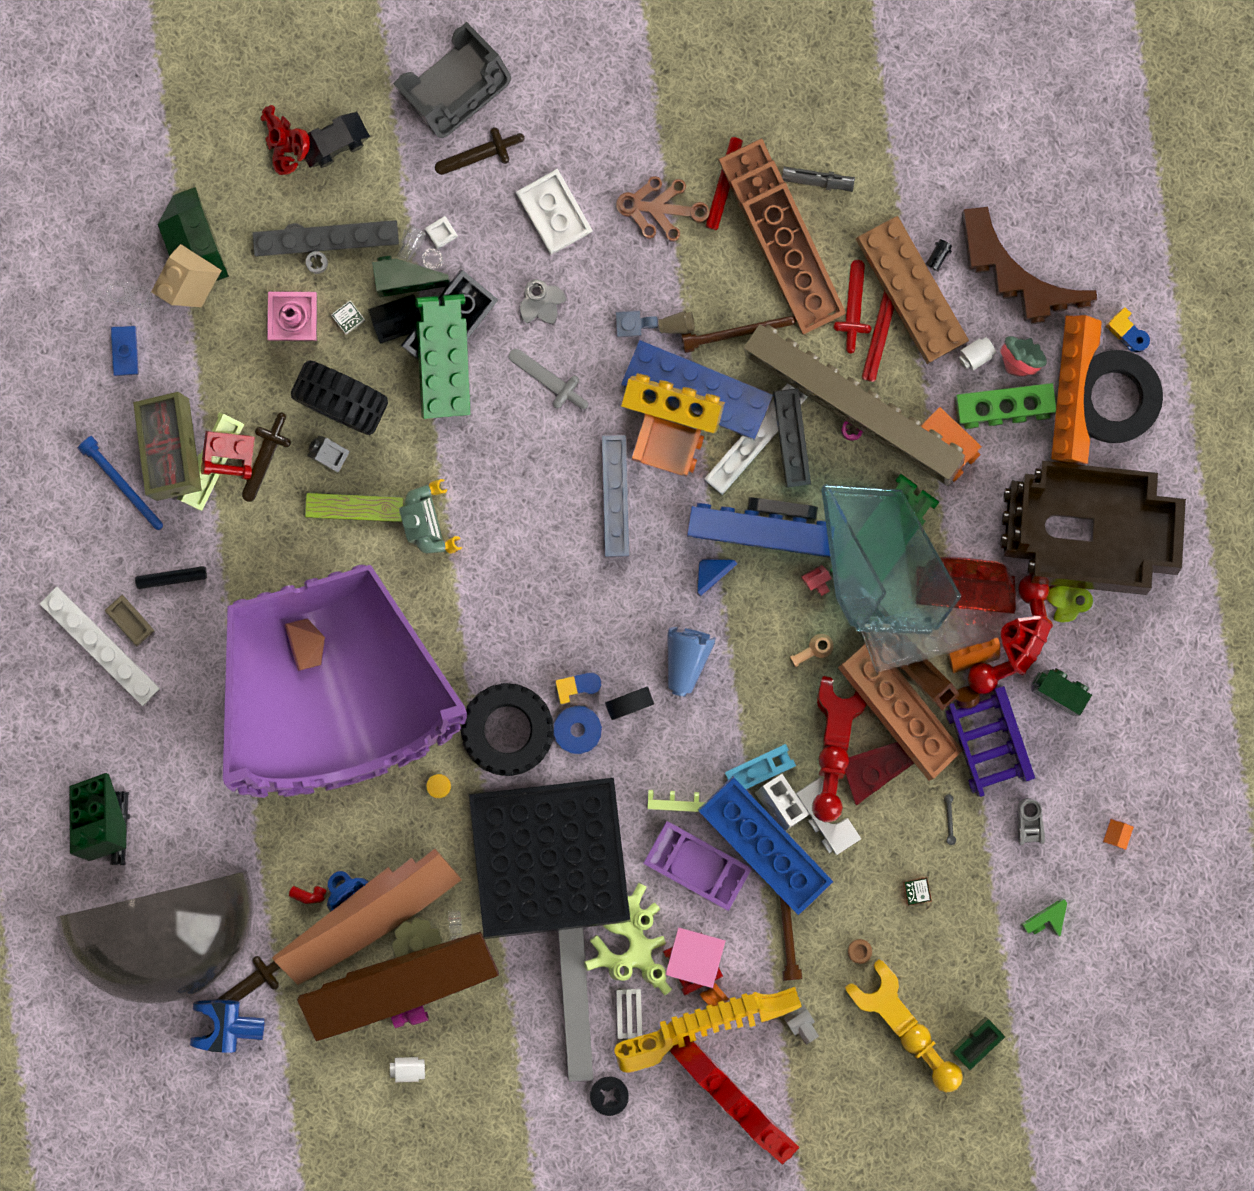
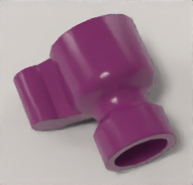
[391,1005,429,1029]

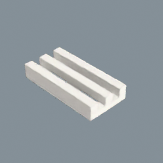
[617,989,642,1039]

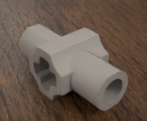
[784,1005,819,1045]

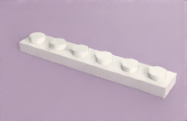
[40,587,160,706]

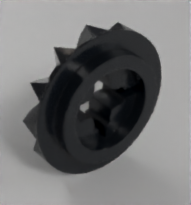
[590,1076,629,1116]

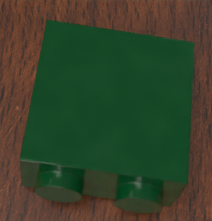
[1031,668,1092,716]

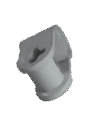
[1017,798,1045,845]

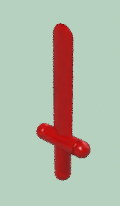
[833,259,872,354]

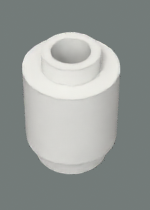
[958,337,996,371]
[390,1057,425,1082]

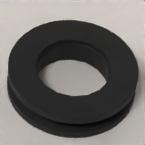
[1084,350,1163,443]

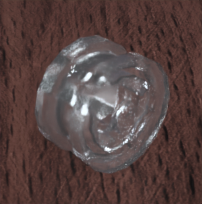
[422,248,444,271]

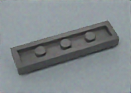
[773,388,811,488]

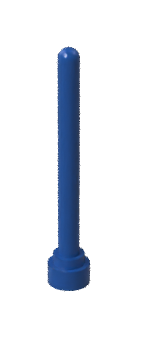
[77,436,163,530]

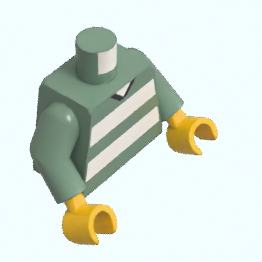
[399,479,462,554]

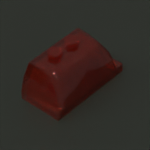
[917,557,1016,614]

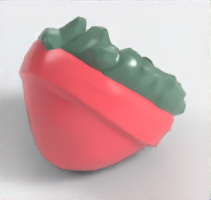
[1000,336,1047,377]

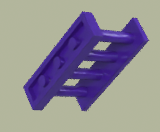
[945,686,1035,797]

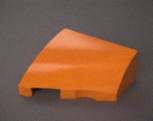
[947,638,1001,673]

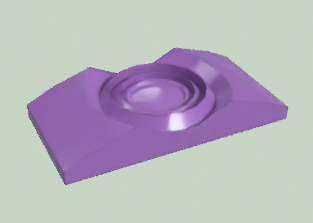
[643,821,752,911]

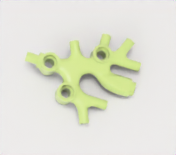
[584,883,672,995]

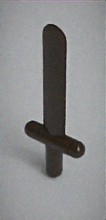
[435,127,525,175]
[242,412,291,502]
[218,956,280,1001]

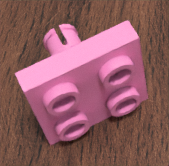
[267,292,317,341]

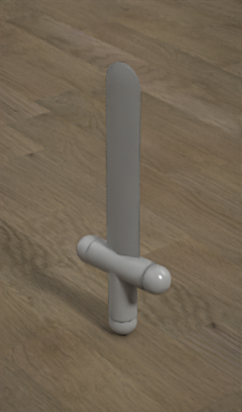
[509,349,588,410]

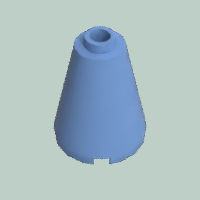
[667,627,716,697]

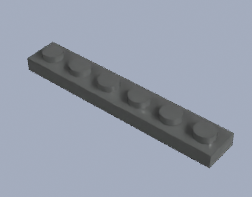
[252,220,399,257]

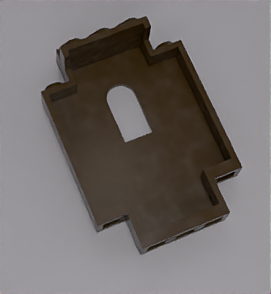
[1000,461,1186,595]

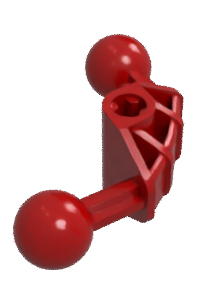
[968,575,1053,694]

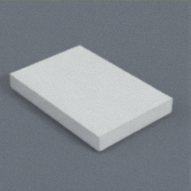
[516,169,593,255]

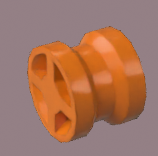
[699,982,729,1007]

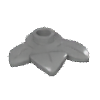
[520,279,566,324]

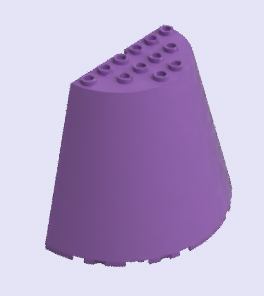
[223,565,467,797]

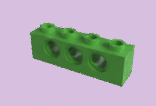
[954,383,1056,429]

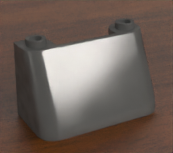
[393,22,511,138]

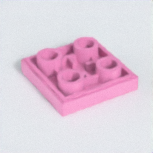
[665,927,726,988]

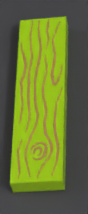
[305,493,404,522]

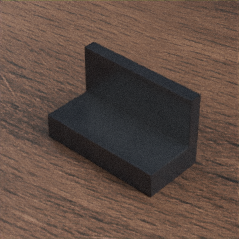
[368,294,421,344]

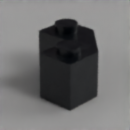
[305,111,370,168]

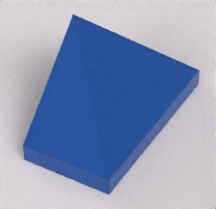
[697,559,737,597]

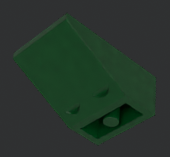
[69,773,127,861]

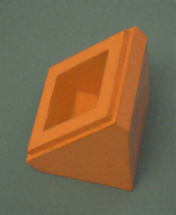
[1103,819,1134,850]

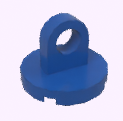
[327,871,368,912]

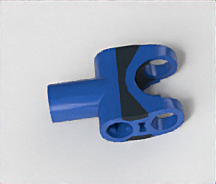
[190,999,265,1053]

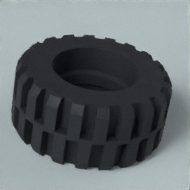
[290,360,388,435]
[461,683,554,776]

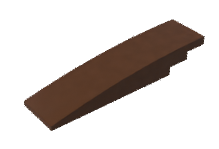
[297,931,499,1042]

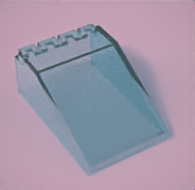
[821,484,961,634]

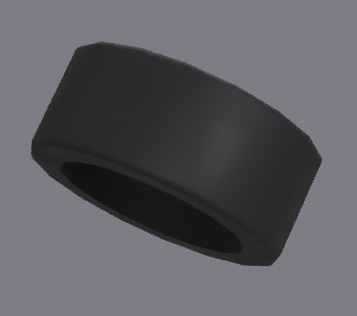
[605,686,654,720]

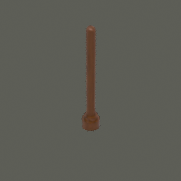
[681,316,796,353]
[780,897,803,981]

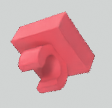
[801,565,832,596]

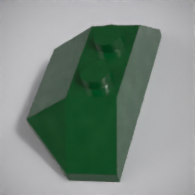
[157,187,229,281]

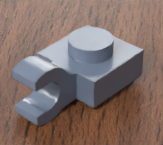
[616,311,658,337]

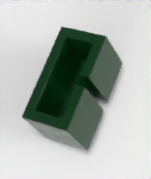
[950,1017,1005,1070]

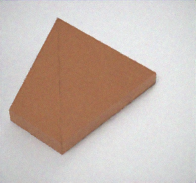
[285,618,325,671]

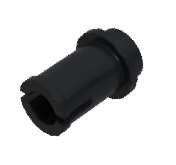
[925,239,952,271]

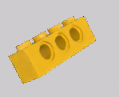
[621,374,725,433]

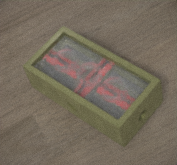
[133,392,202,501]

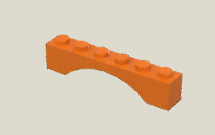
[1051,315,1102,464]

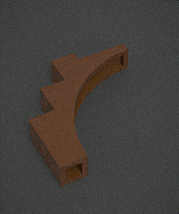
[962,206,1098,324]
[835,575,960,711]

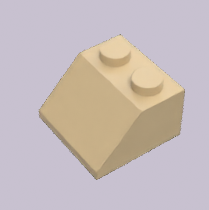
[151,244,222,307]

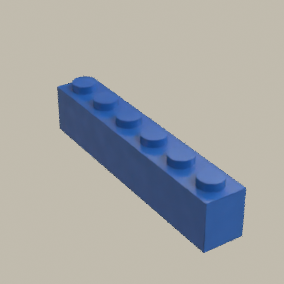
[687,503,836,558]

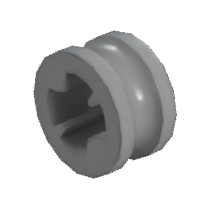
[306,251,328,274]

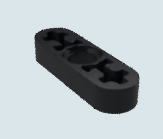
[747,497,818,520]

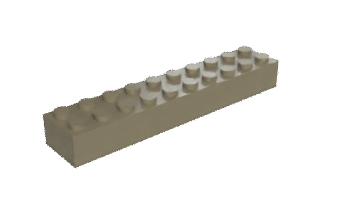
[744,324,965,486]

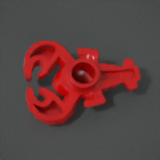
[260,105,310,175]

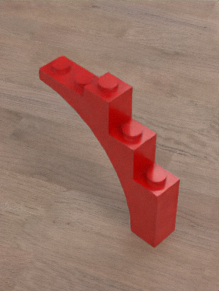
[669,1035,800,1165]

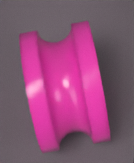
[841,421,863,441]

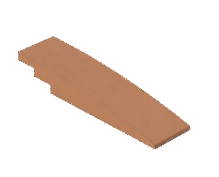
[718,138,846,334]
[272,849,462,985]

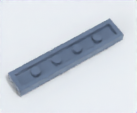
[602,435,629,557]

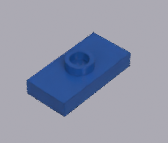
[111,326,139,376]

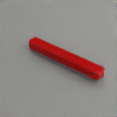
[706,137,743,230]
[862,290,894,382]

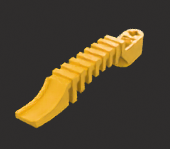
[614,987,802,1073]

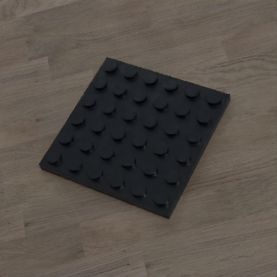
[469,777,631,939]

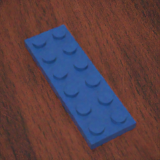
[621,340,773,440]
[698,776,833,915]

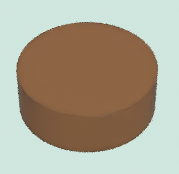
[848,939,872,964]

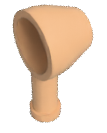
[790,634,834,667]

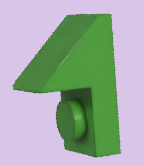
[1021,898,1067,937]

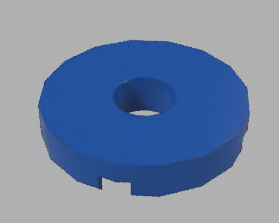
[554,706,602,754]

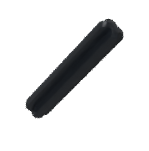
[135,566,207,589]

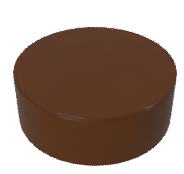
[955,686,980,708]

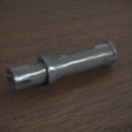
[782,166,855,192]

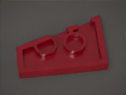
[845,742,914,806]

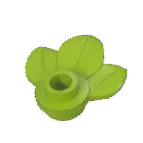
[1046,586,1093,623]

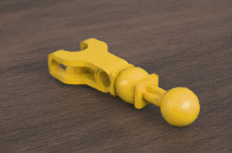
[845,959,963,1093]

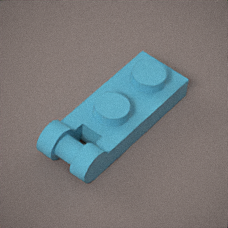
[724,744,796,789]

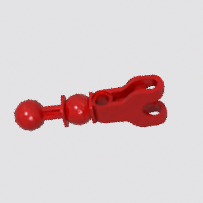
[812,676,867,823]

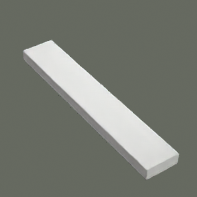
[704,383,807,495]

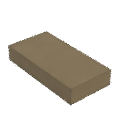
[104,594,155,647]

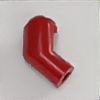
[289,886,327,904]

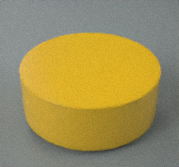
[426,774,451,798]

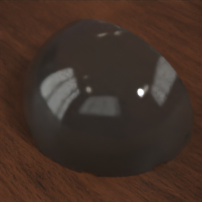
[55,870,254,1004]

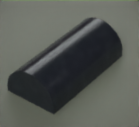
[401,269,498,361]

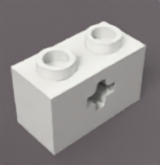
[755,774,809,831]

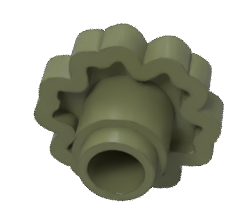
[392,917,443,957]

